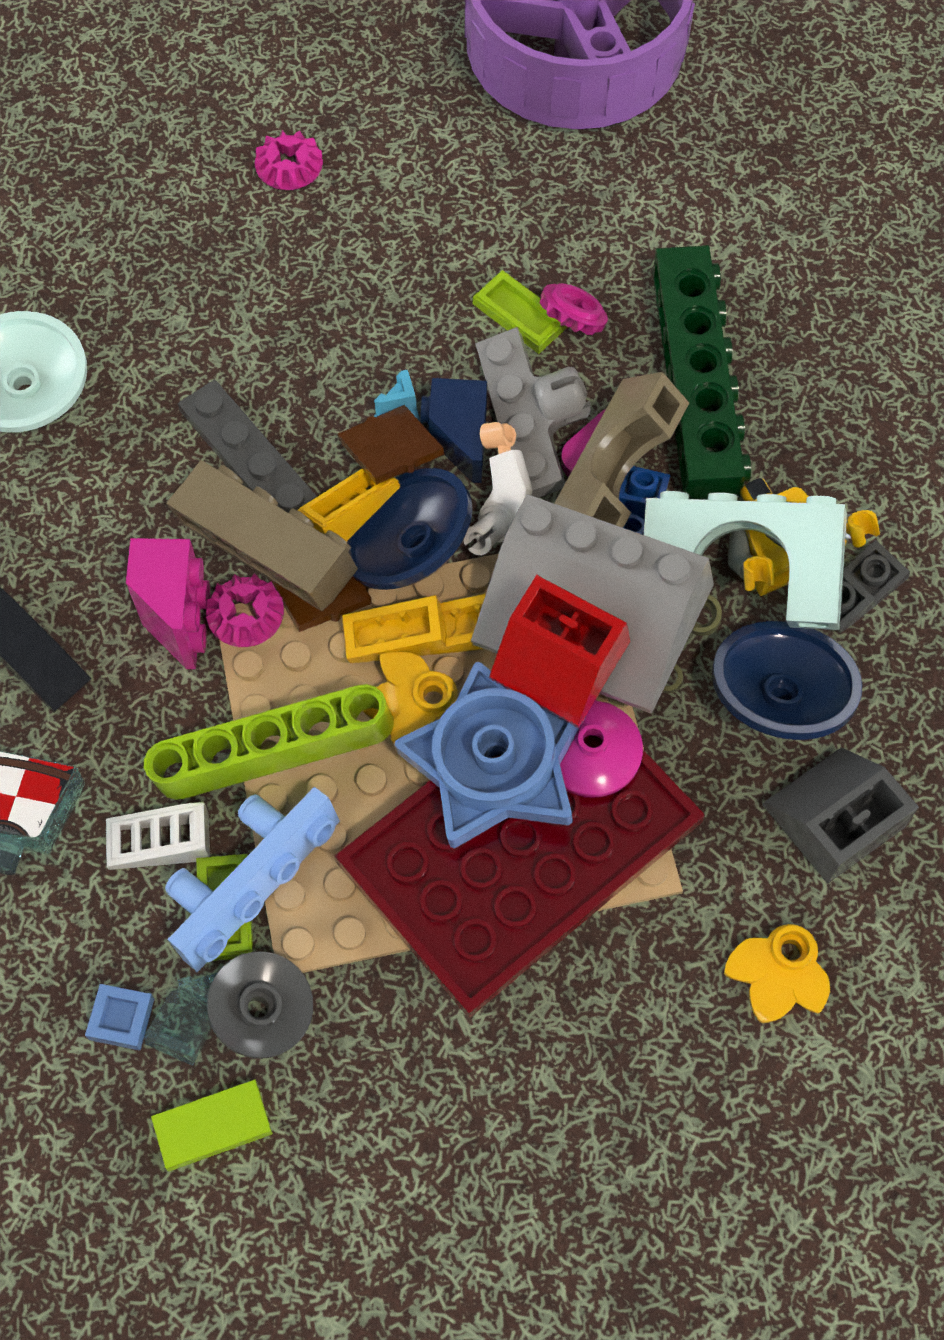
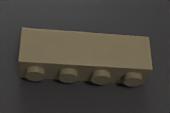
[166,460,358,611]

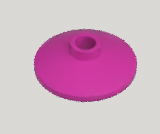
[560,701,643,797]

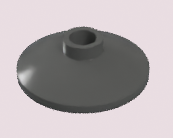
[207,951,313,1059]

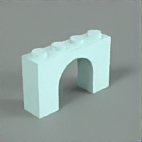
[644,491,847,630]

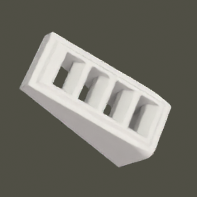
[106,802,210,870]

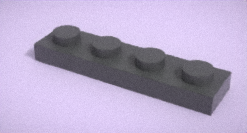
[178,379,317,512]

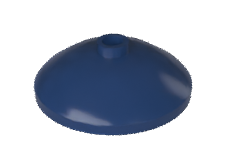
[347,468,472,590]
[712,621,862,740]

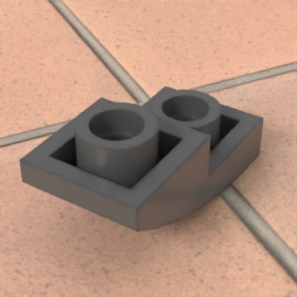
[837,540,910,633]

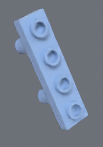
[165,787,340,972]

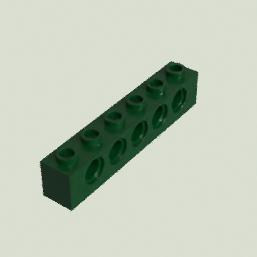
[652,245,751,500]

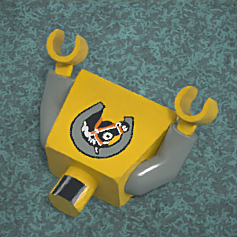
[728,478,880,596]

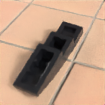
[0,587,92,713]

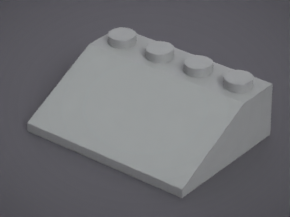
[471,494,714,714]

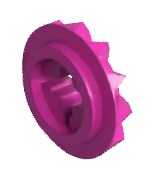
[254,130,323,190]
[539,283,608,335]
[206,573,284,647]

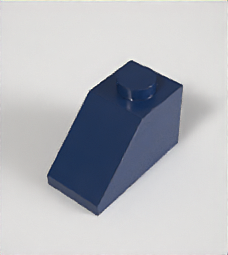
[421,378,487,483]

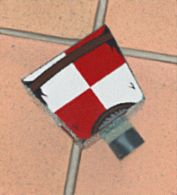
[0,751,85,875]

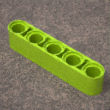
[144,684,394,800]

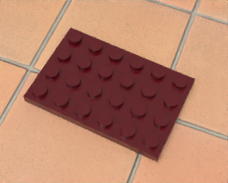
[334,700,705,1018]

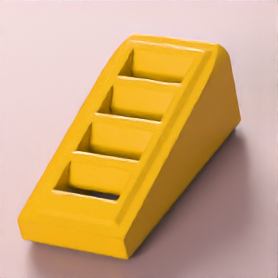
[298,469,400,542]

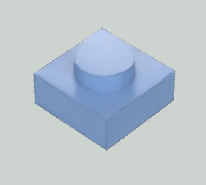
[85,984,155,1050]

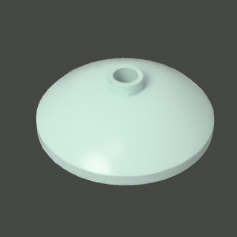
[0,311,87,432]

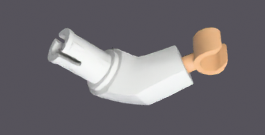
[464,422,532,555]

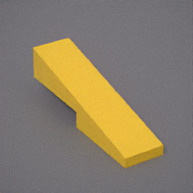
[342,594,486,664]

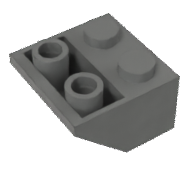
[763,747,919,884]

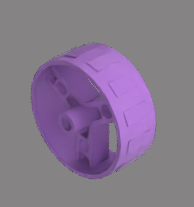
[465,0,695,129]

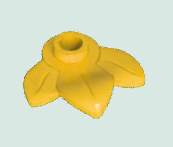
[363,651,458,744]
[724,924,830,1023]

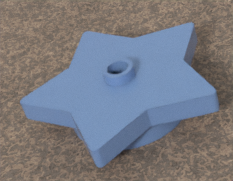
[394,662,586,848]

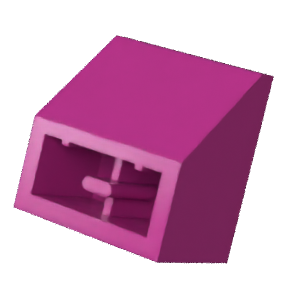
[126,538,210,669]

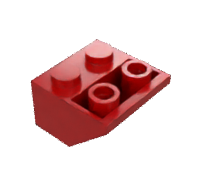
[489,574,631,728]

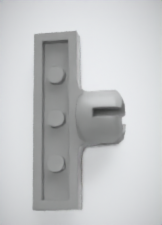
[475,327,591,498]

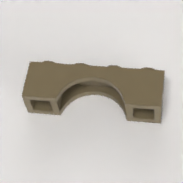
[554,372,689,528]

